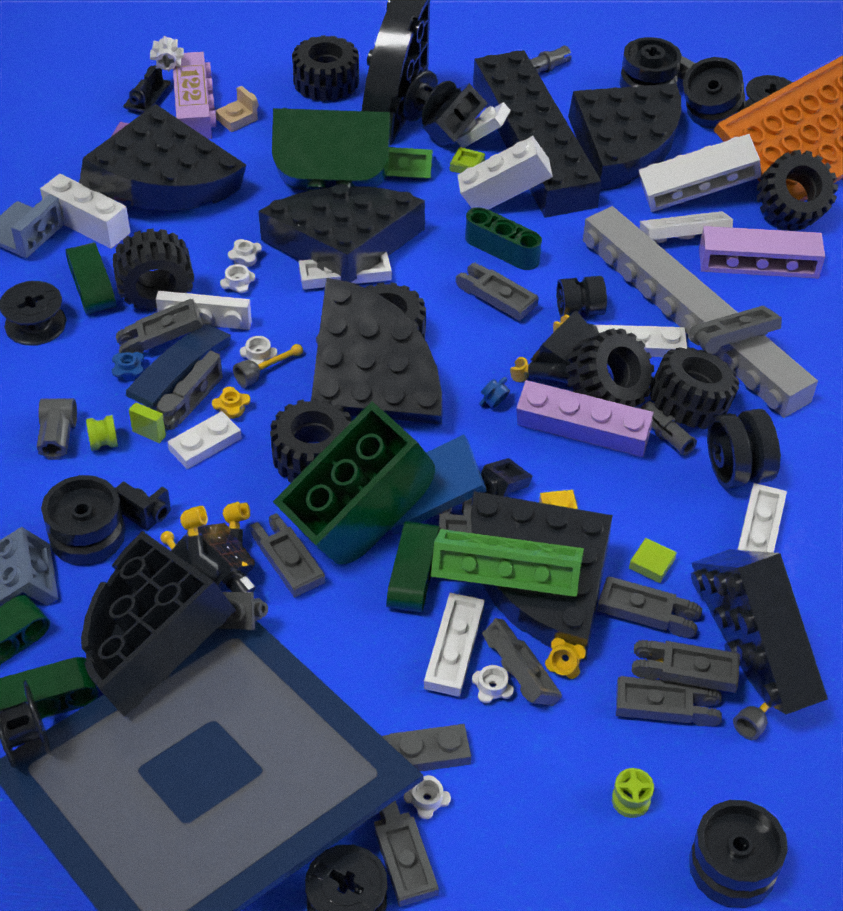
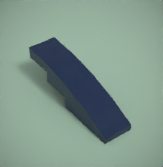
[125,324,231,408]

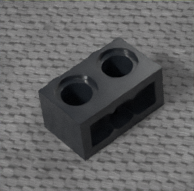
[422,83,488,147]

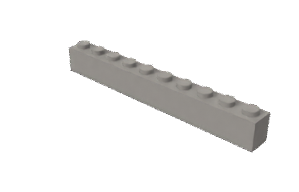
[583,206,818,418]

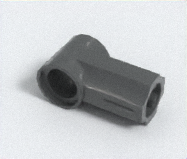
[37,398,77,460]

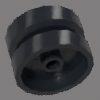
[619,37,682,87]
[683,57,746,129]
[707,408,781,489]
[41,475,126,565]
[689,800,788,908]

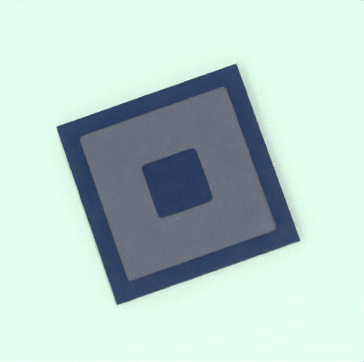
[0,621,424,911]

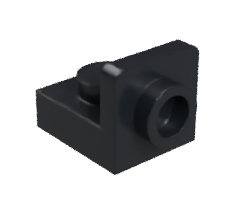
[481,458,533,497]
[116,481,171,531]

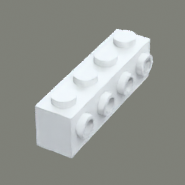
[639,134,762,212]

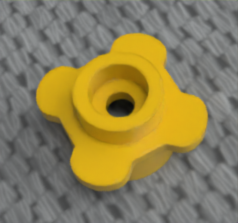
[212,387,251,419]
[545,637,586,679]

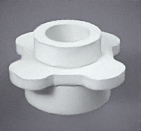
[228,239,262,267]
[220,264,255,293]
[240,336,277,364]
[472,665,514,703]
[404,775,451,819]

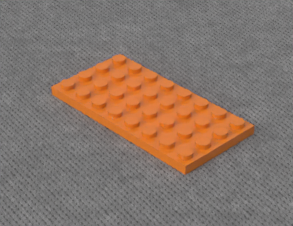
[713,55,843,201]

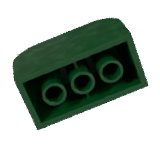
[272,108,390,191]
[273,401,435,564]

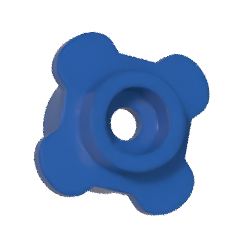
[112,352,144,381]
[479,377,510,409]

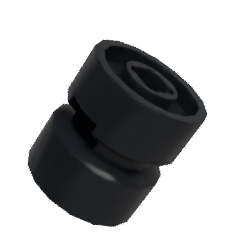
[556,276,607,317]

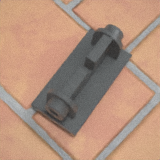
[217,592,268,630]

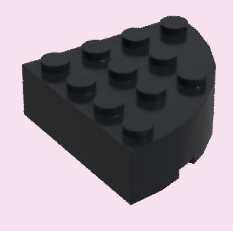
[361,0,430,146]
[568,84,681,191]
[79,104,247,211]
[258,184,425,282]
[311,278,443,424]
[471,491,613,659]
[81,531,236,717]
[691,549,828,715]

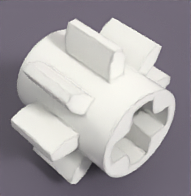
[150,36,184,72]

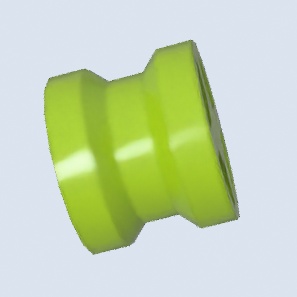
[86,415,118,451]
[611,768,654,818]

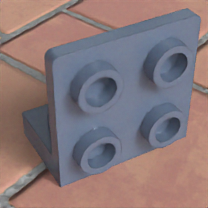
[0,194,64,258]
[0,526,58,606]

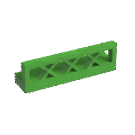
[387,147,433,179]
[431,529,584,597]

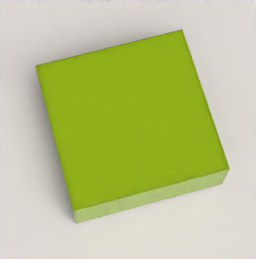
[449,147,485,173]
[129,402,166,443]
[629,538,677,583]

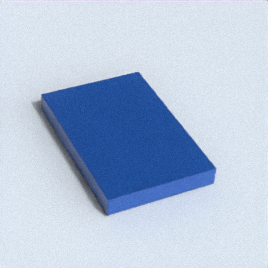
[390,434,487,535]

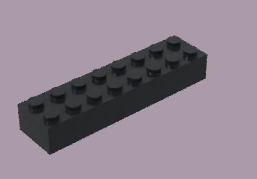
[473,50,601,218]

